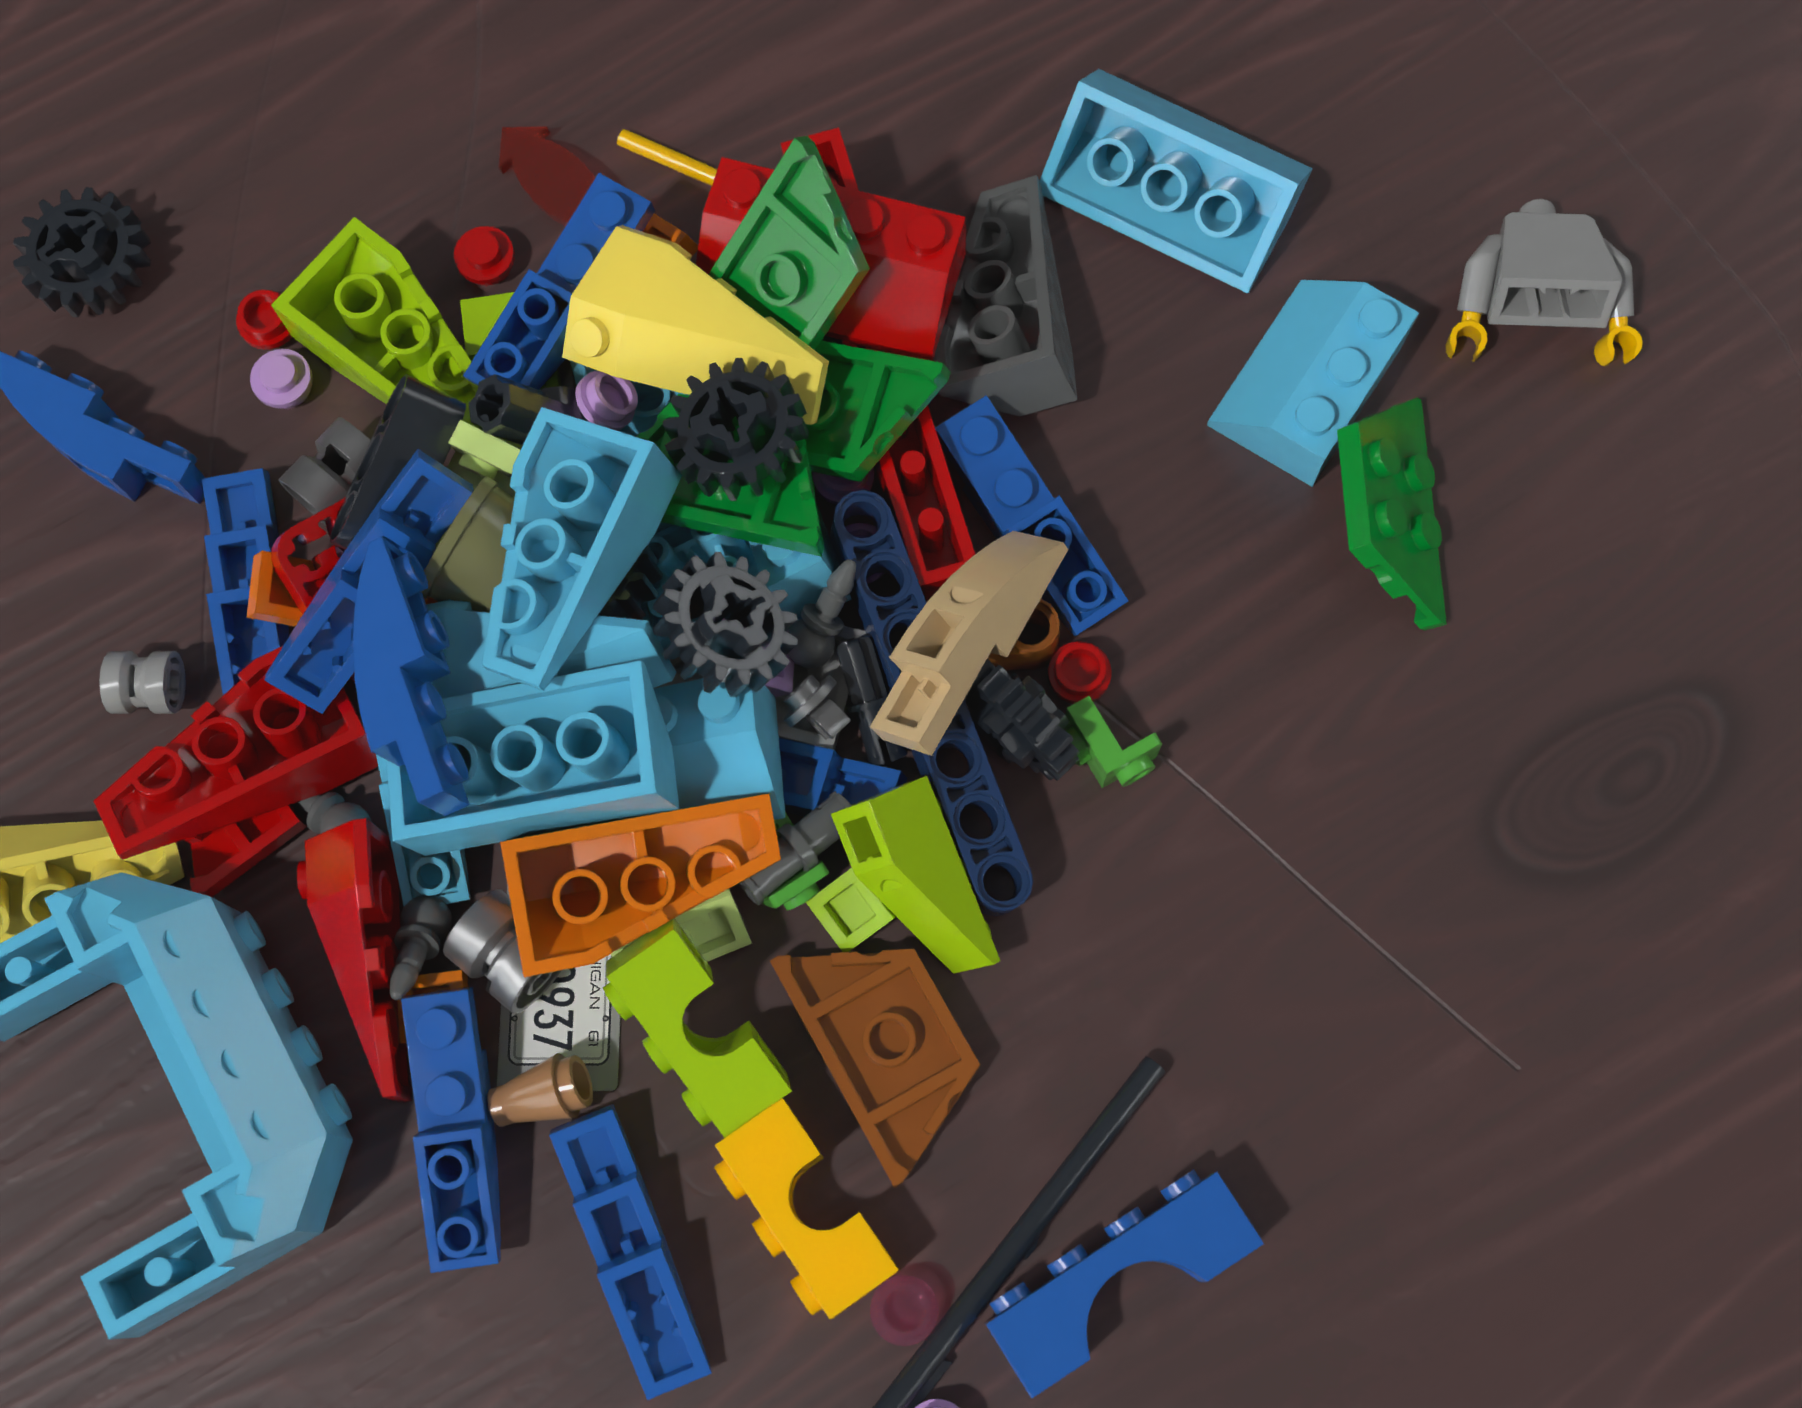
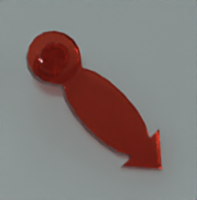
[499,126,647,233]

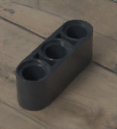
[330,374,466,550]

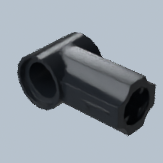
[469,374,587,445]

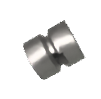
[278,417,371,525]
[443,889,562,1013]

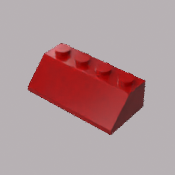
[696,157,966,361]

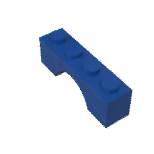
[985,1169,1264,1399]

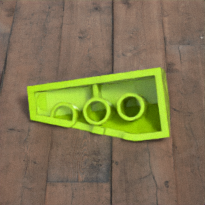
[271,217,482,450]

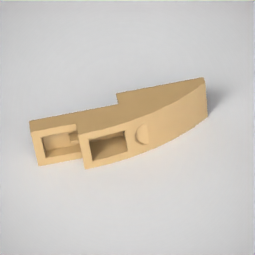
[870,531,1068,756]

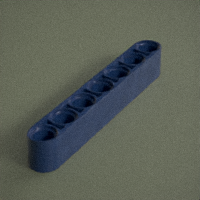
[830,490,1033,917]

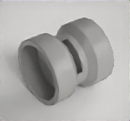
[99,651,186,714]

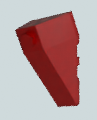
[93,646,378,860]
[297,818,412,1103]

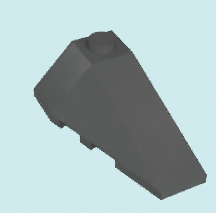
[934,175,1078,417]

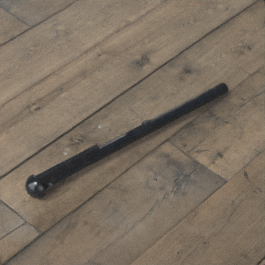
[872,1056,1166,1408]

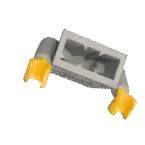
[1445,199,1643,366]

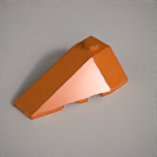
[500,794,781,977]

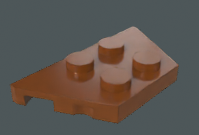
[770,949,980,1188]

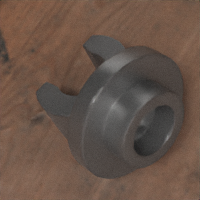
[783,675,851,740]

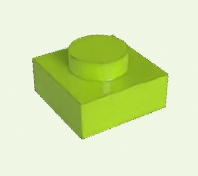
[806,868,896,952]

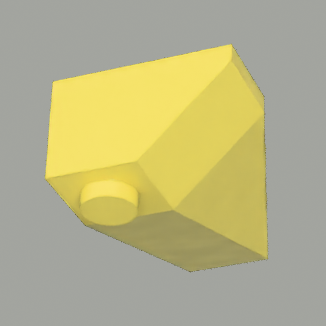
[562,225,829,425]
[0,820,185,943]

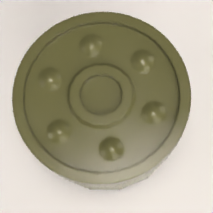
[421,476,515,613]

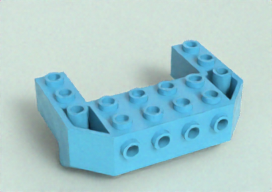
[0,872,353,1340]

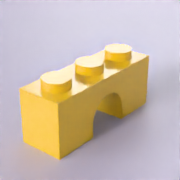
[714,1098,900,1320]

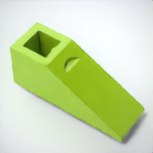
[831,776,1001,974]

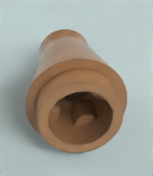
[487,1053,593,1127]

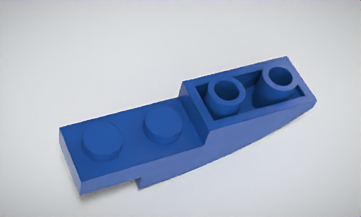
[463,173,656,390]
[0,350,206,504]
[935,395,1129,636]
[353,536,470,816]
[401,987,501,1273]

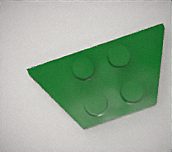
[708,136,870,350]
[805,341,951,482]
[636,394,824,557]
[1337,397,1447,630]

